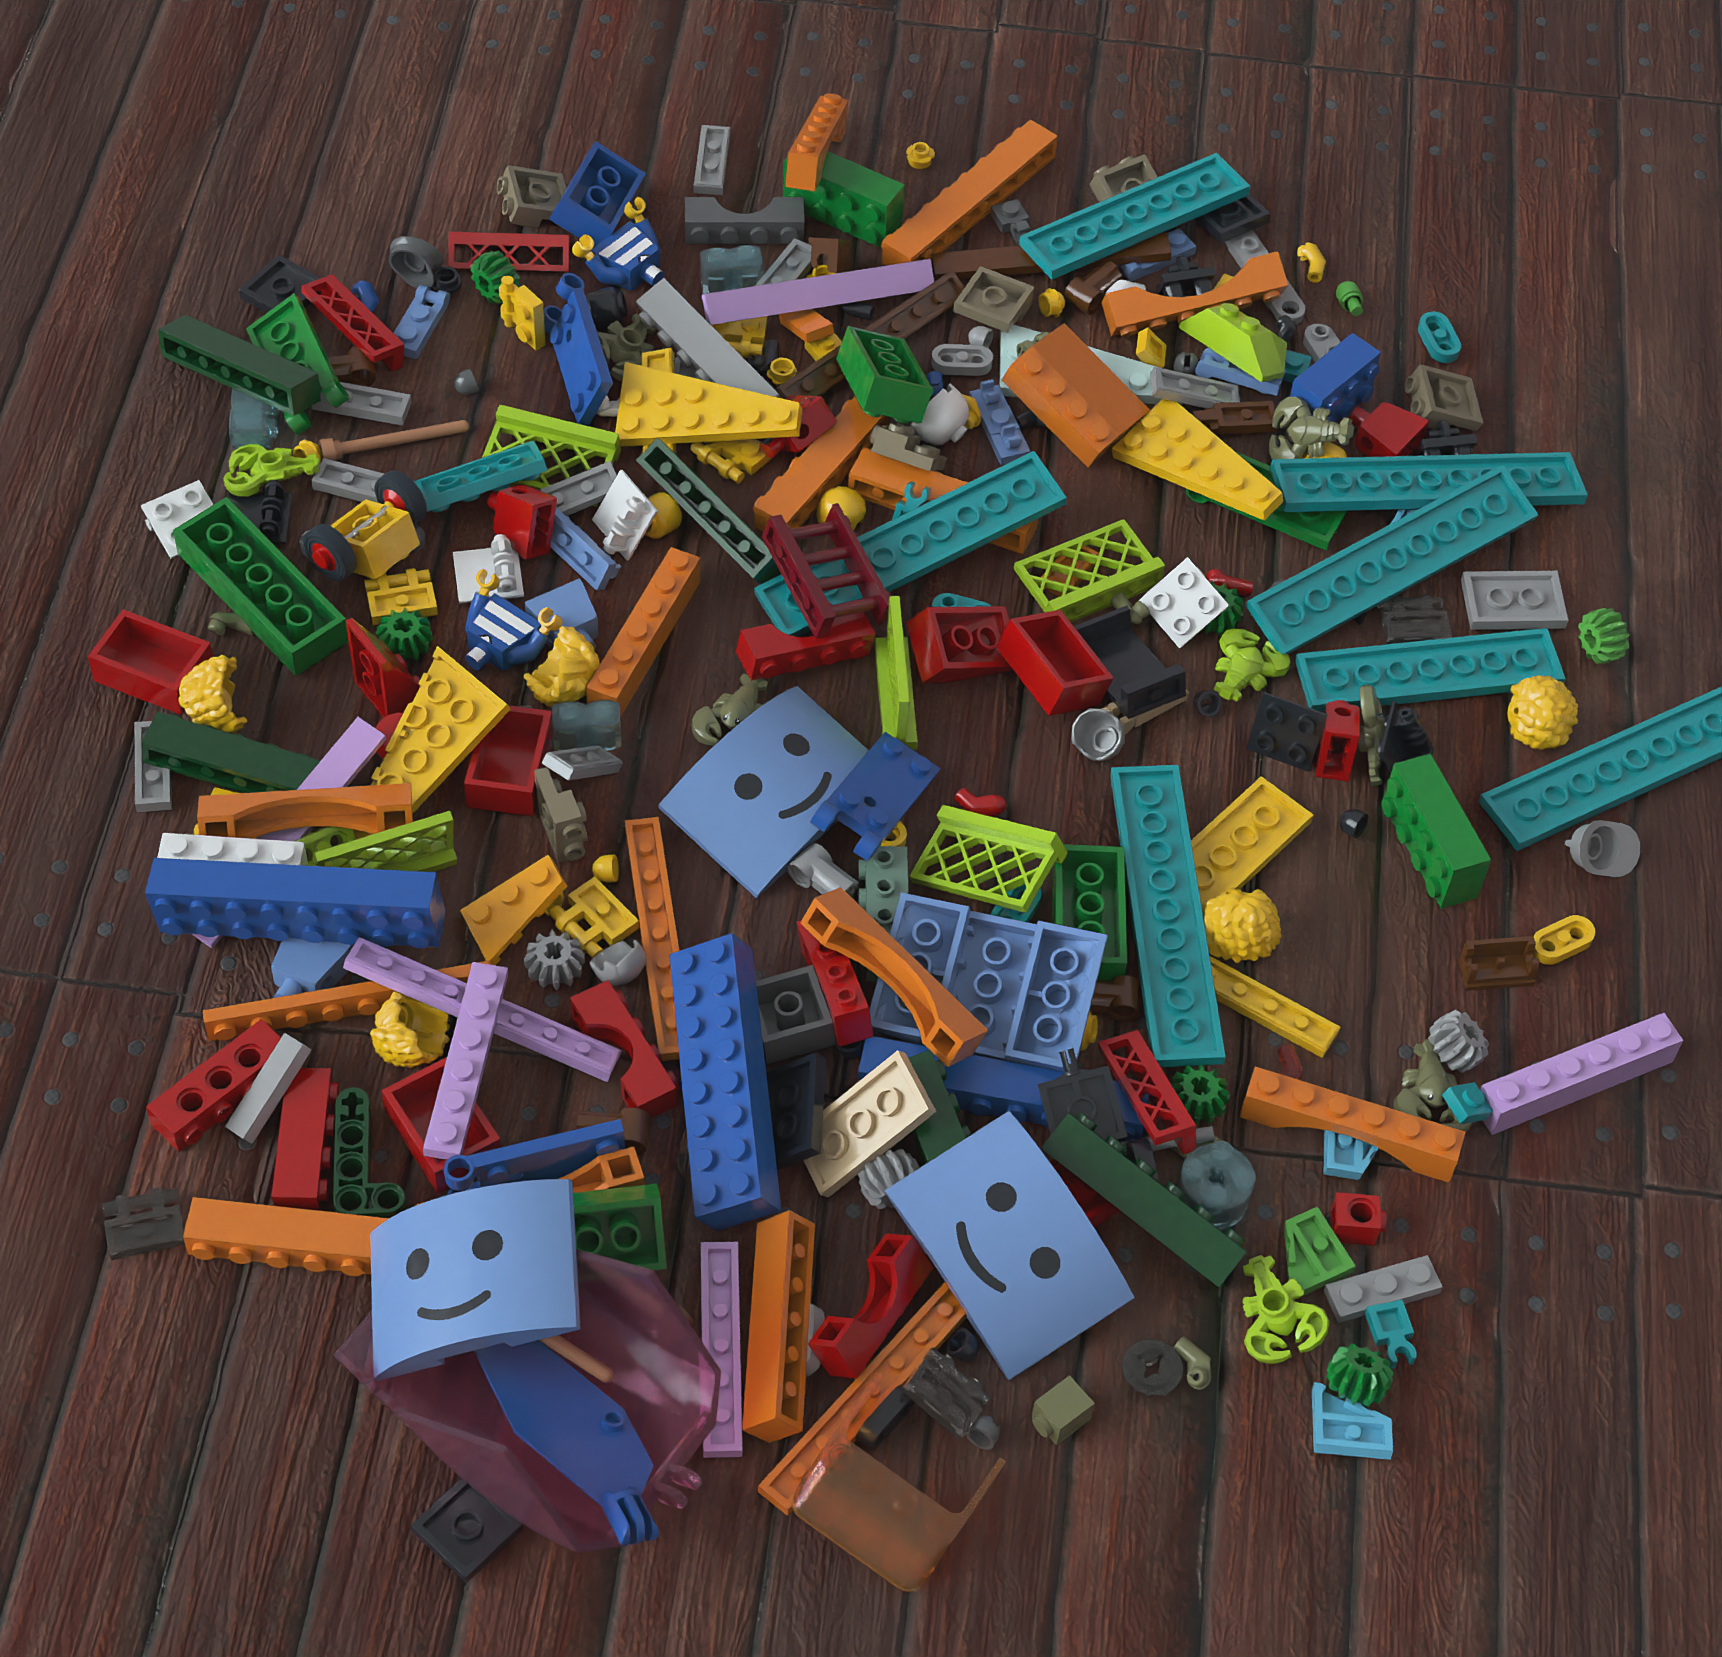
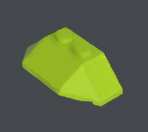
[1179,303,1287,383]

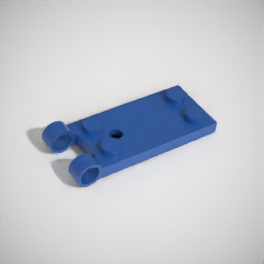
[544,273,613,426]
[810,732,941,862]
[444,1119,625,1195]

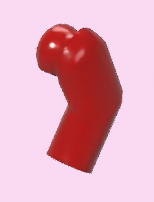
[1206,569,1253,597]
[954,787,1006,817]

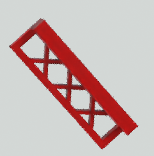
[448,232,571,272]
[301,274,404,371]
[1098,1030,1196,1154]

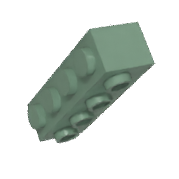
[858,846,908,982]

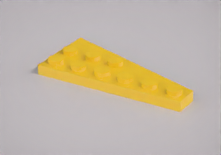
[615,362,802,447]
[1112,399,1283,521]
[351,646,510,839]

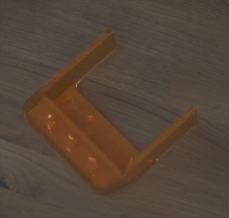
[792,1371,1006,1592]

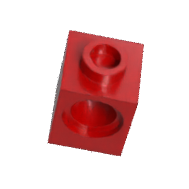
[1330,1192,1387,1246]

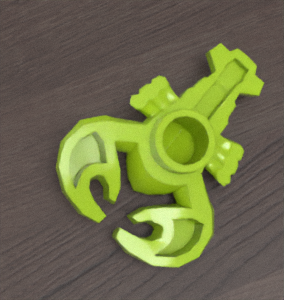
[224,444,320,496]
[1214,628,1291,702]
[1243,1255,1329,1364]

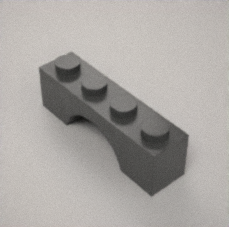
[685,197,804,244]

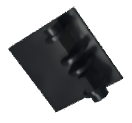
[227,480,293,544]
[1246,692,1327,772]
[1378,701,1434,775]

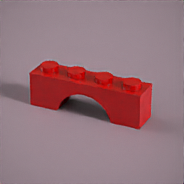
[736,612,876,681]
[570,980,679,1118]
[808,1234,933,1379]

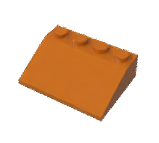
[1001,323,1151,468]

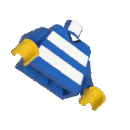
[572,197,665,291]
[465,569,563,671]

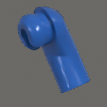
[352,280,379,313]

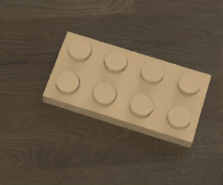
[803,1050,936,1197]

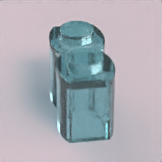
[700,245,763,294]
[229,389,279,449]
[552,700,621,751]

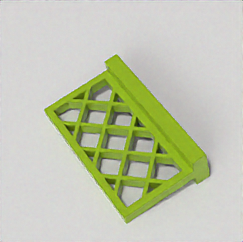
[482,405,621,507]
[1014,519,1165,622]
[875,596,918,750]
[909,805,1068,913]
[314,811,457,872]

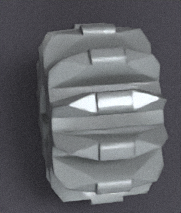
[524,929,585,991]
[1428,1010,1489,1073]
[858,1149,920,1209]

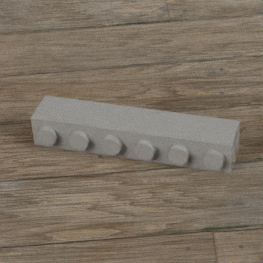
[636,278,780,398]

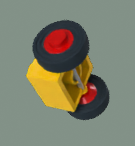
[303,470,427,581]

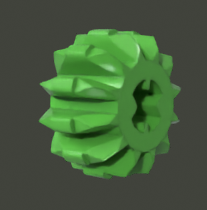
[1578,608,1630,664]

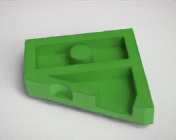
[1284,1207,1356,1296]

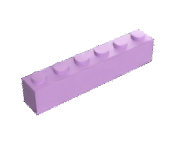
[1480,1013,1683,1135]

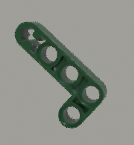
[333,1087,407,1218]

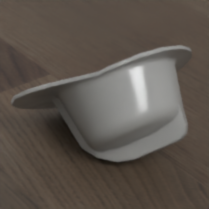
[1564,820,1640,877]

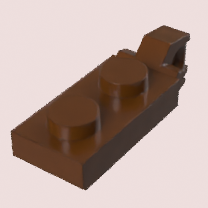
[1192,401,1278,435]

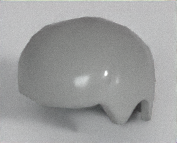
[1072,708,1125,762]
[590,940,647,986]

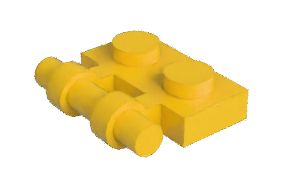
[499,276,546,350]
[711,316,768,359]
[690,439,772,483]
[364,568,438,625]
[549,877,639,958]

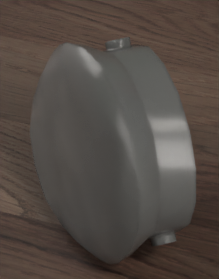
[388,236,444,288]

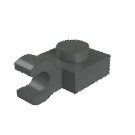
[990,199,1030,245]

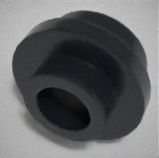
[432,266,462,294]

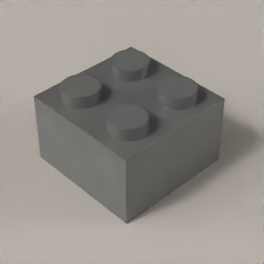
[756,965,835,1064]

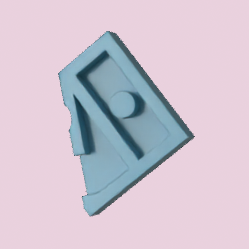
[1323,1130,1379,1180]
[1312,1382,1393,1460]

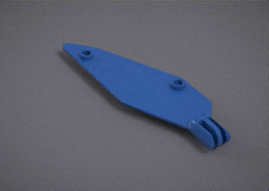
[473,1340,659,1547]

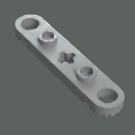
[1225,230,1305,325]

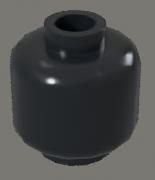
[586,287,628,330]

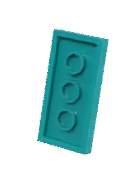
[414,440,547,512]

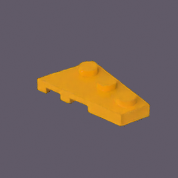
[460,855,567,966]

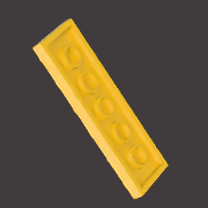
[1191,776,1313,907]

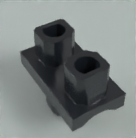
[1156,255,1216,297]
[1414,420,1478,456]

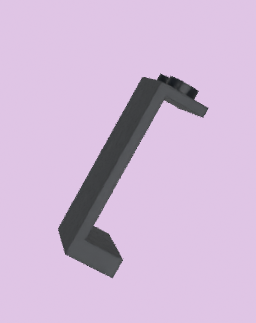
[1074,606,1186,719]

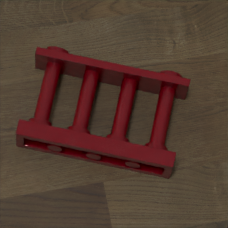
[762,503,891,638]

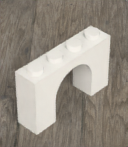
[157,833,308,866]

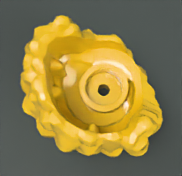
[523,626,600,707]
[179,655,247,734]
[1507,675,1578,750]
[1202,888,1282,963]
[370,991,450,1068]

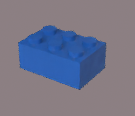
[549,141,646,247]
[1290,333,1381,423]

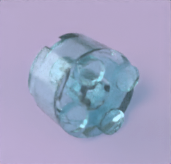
[1177,1141,1256,1229]

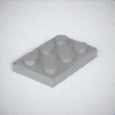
[1461,571,1568,630]

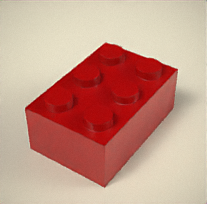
[88,609,213,715]
[996,610,1114,716]
[464,705,553,816]
[381,1057,501,1194]

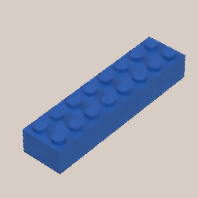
[145,858,446,949]
[670,933,782,1231]

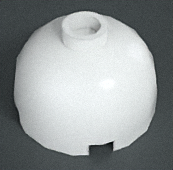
[910,383,969,446]

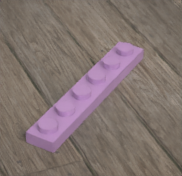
[423,962,508,1160]
[701,1242,742,1458]

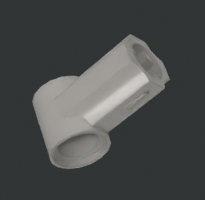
[787,843,859,898]

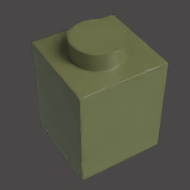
[1031,1375,1095,1446]

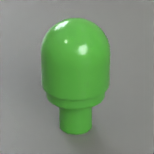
[1336,281,1363,316]

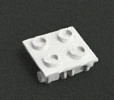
[592,470,658,561]
[141,480,213,559]
[453,534,524,604]
[1139,557,1229,648]

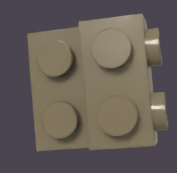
[1089,154,1158,202]
[497,165,566,228]
[953,266,1034,333]
[1405,364,1483,431]
[870,422,947,471]
[534,767,588,863]

